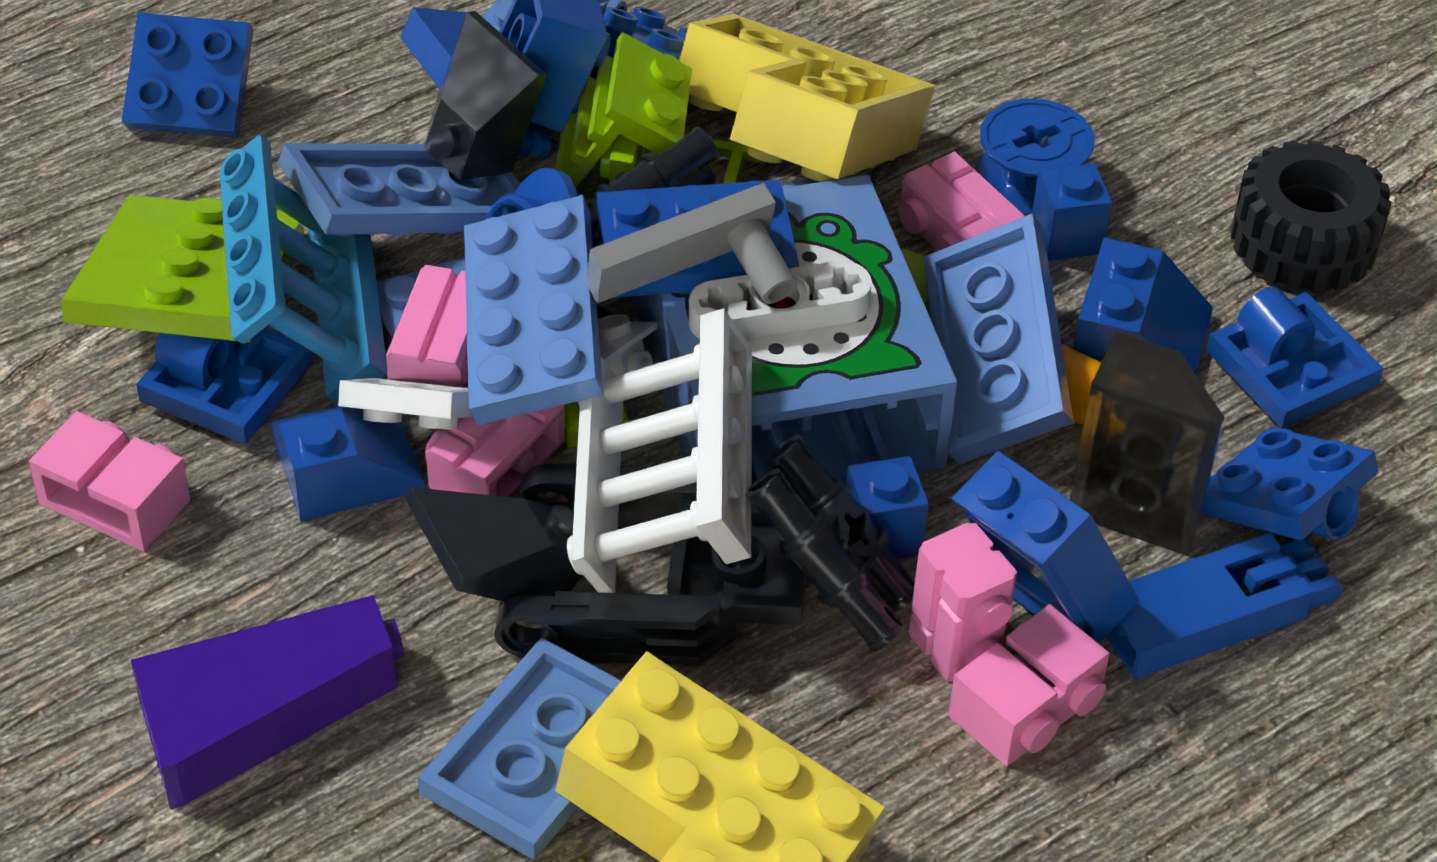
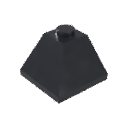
[424,11,547,181]
[404,487,584,602]

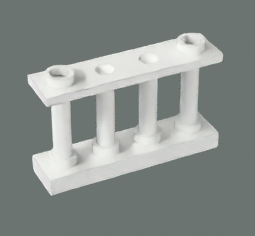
[567,308,752,593]

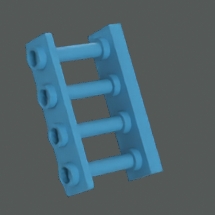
[220,135,387,403]

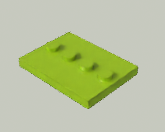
[62,194,304,343]

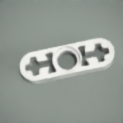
[689,261,872,340]

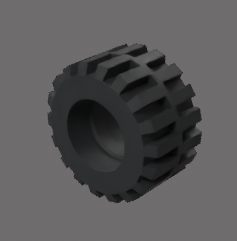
[1231,141,1391,293]

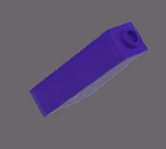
[130,595,404,809]

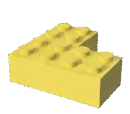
[679,14,936,182]
[555,651,885,862]

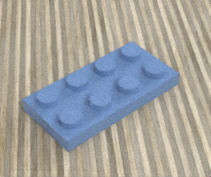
[278,143,521,237]
[464,195,603,426]
[923,213,1074,465]

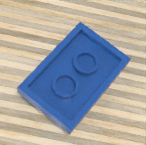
[596,180,799,298]

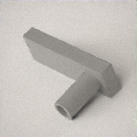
[586,183,797,304]

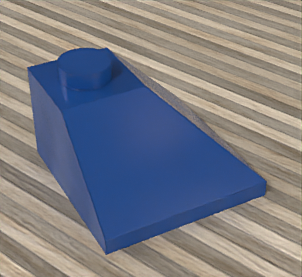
[269,406,426,521]

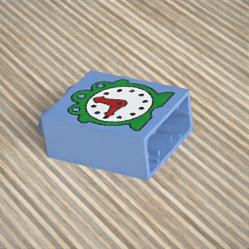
[631,175,957,503]

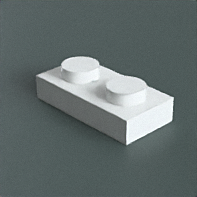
[338,378,473,429]

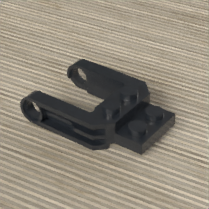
[494,464,806,665]

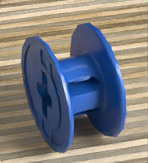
[975,98,1095,216]

